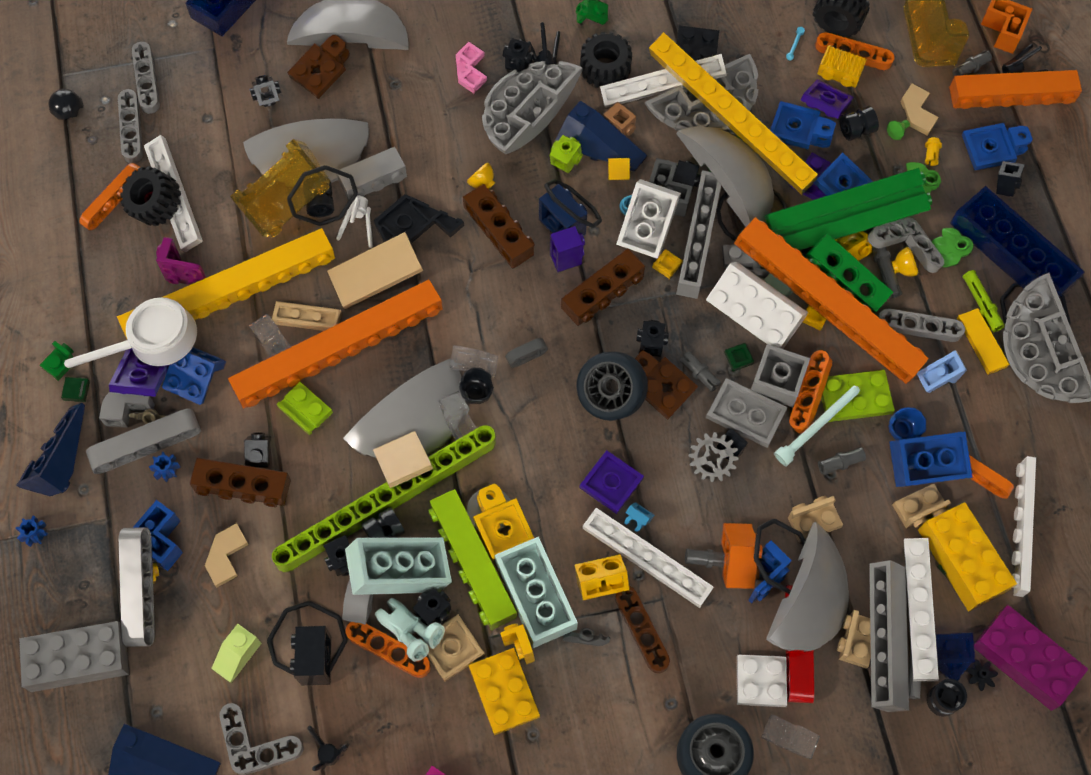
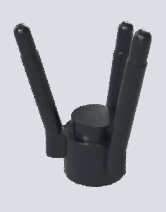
[528,22,560,65]
[1002,44,1048,73]
[307,725,348,771]

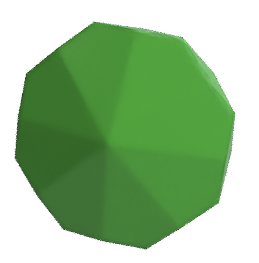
[887,120,910,140]

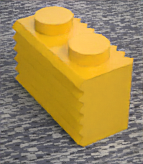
[817,45,867,88]

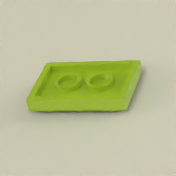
[818,370,895,422]

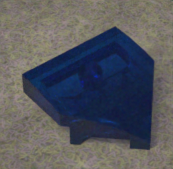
[935,632,976,681]

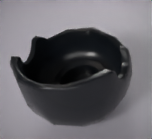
[48,89,84,120]
[459,367,494,404]

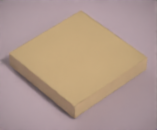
[373,431,433,488]
[421,614,485,682]

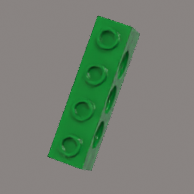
[806,233,894,313]

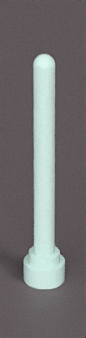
[774,386,860,466]

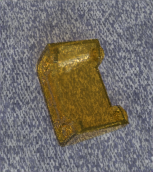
[904,0,969,67]
[230,139,330,237]

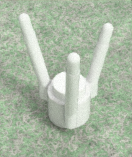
[336,195,373,248]

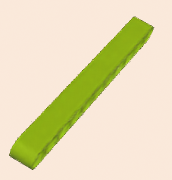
[272,425,496,572]

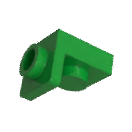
[40,341,74,381]

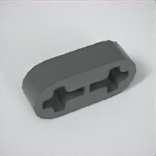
[505,338,548,368]

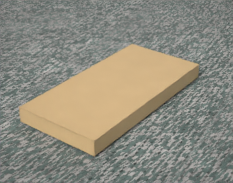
[327,232,423,309]

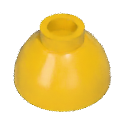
[467,163,495,189]
[891,247,919,276]

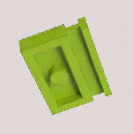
[277,382,333,435]

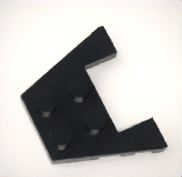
[373,194,464,243]

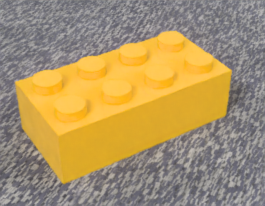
[918,502,1017,612]

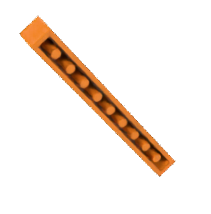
[734,217,929,384]
[228,279,443,409]

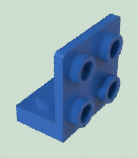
[162,347,226,405]
[748,540,792,604]

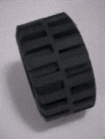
[813,0,870,37]
[580,32,632,88]
[120,166,181,226]

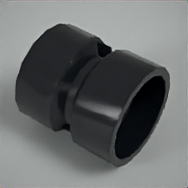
[839,106,879,141]
[304,177,334,218]
[361,507,405,538]
[926,679,967,717]

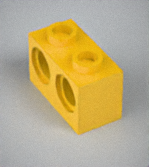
[574,554,629,600]

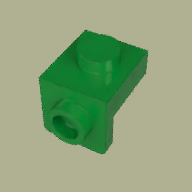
[576,0,608,25]

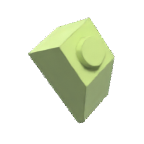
[212,624,262,683]

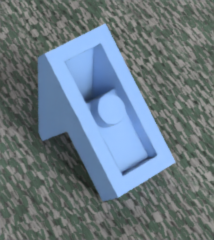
[917,350,967,393]

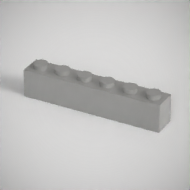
[676,170,721,299]
[870,560,909,712]

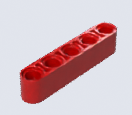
[785,585,814,703]

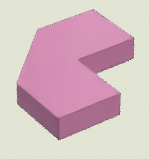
[456,42,487,94]

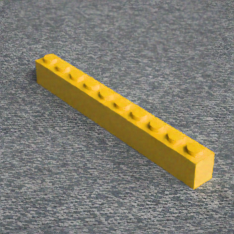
[649,32,818,195]
[117,228,335,339]

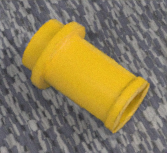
[925,137,942,166]

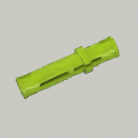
[962,270,1005,332]

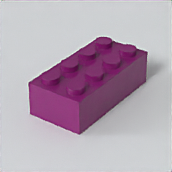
[972,605,1088,711]

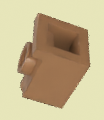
[603,102,636,136]

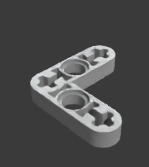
[868,217,944,273]
[220,703,303,775]

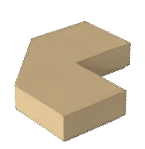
[901,84,939,136]
[205,523,249,588]

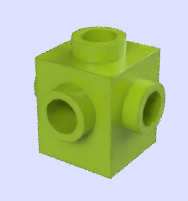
[549,135,583,174]

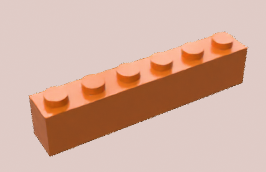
[949,70,1082,109]

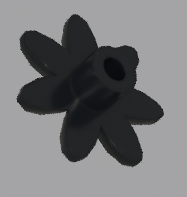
[966,660,998,691]

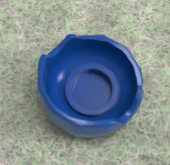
[888,407,926,440]

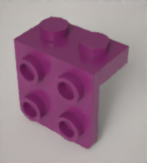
[156,237,206,285]

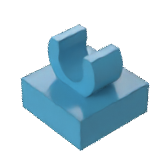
[624,502,655,532]

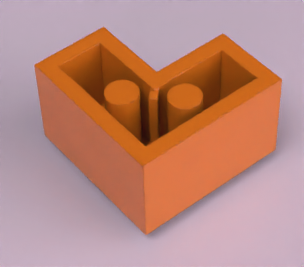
[981,0,1032,54]
[721,523,762,589]

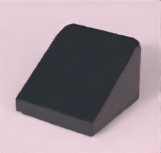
[716,428,748,462]

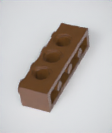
[463,184,535,269]
[561,248,645,326]
[190,458,291,507]

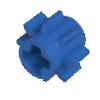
[149,452,181,482]
[16,516,48,547]

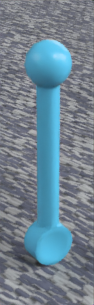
[786,27,805,61]

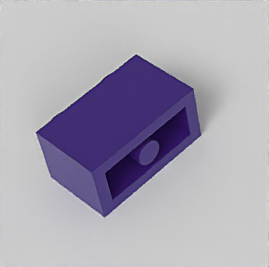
[550,226,585,273]

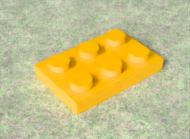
[469,648,540,735]

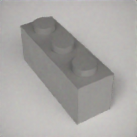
[337,147,407,200]

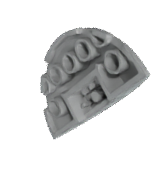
[287,0,409,50]
[645,54,759,131]
[482,61,583,154]
[243,119,369,189]
[676,126,774,227]
[1003,273,1091,403]
[343,358,465,458]
[766,522,849,652]

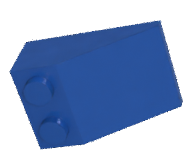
[889,431,973,487]

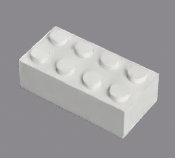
[706,262,808,349]

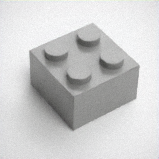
[751,344,810,408]

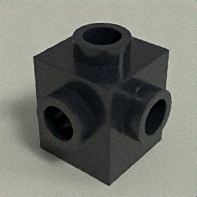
[502,38,534,72]
[250,75,281,107]
[636,320,669,357]
[324,535,350,576]
[412,588,451,626]

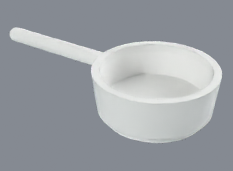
[64,297,197,368]

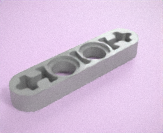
[132,42,160,114]
[118,89,143,163]
[878,309,965,342]

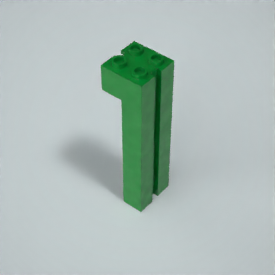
[765,168,932,250]

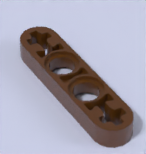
[615,586,670,673]

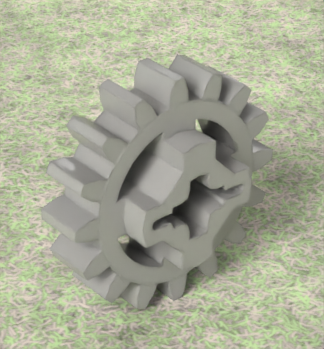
[688,432,739,482]

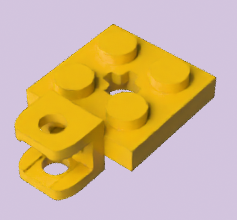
[473,484,534,561]

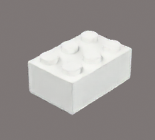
[616,179,681,258]

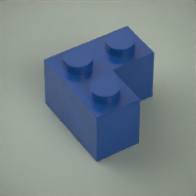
[133,500,183,571]

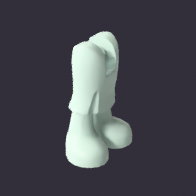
[375,598,445,662]

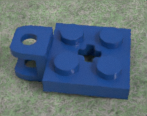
[770,101,836,150]
[962,123,1033,171]
[814,152,873,196]

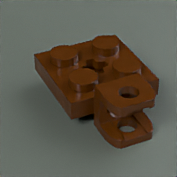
[287,35,350,99]
[635,351,698,420]

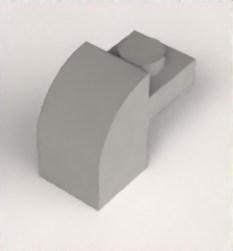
[99,392,155,428]
[342,579,373,625]

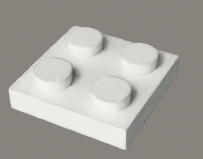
[737,655,787,707]

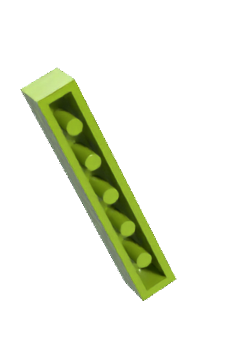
[428,489,517,631]

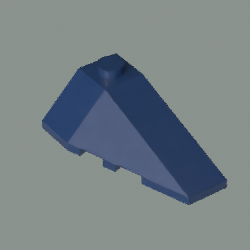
[555,101,647,172]
[16,403,85,497]
[108,724,221,775]

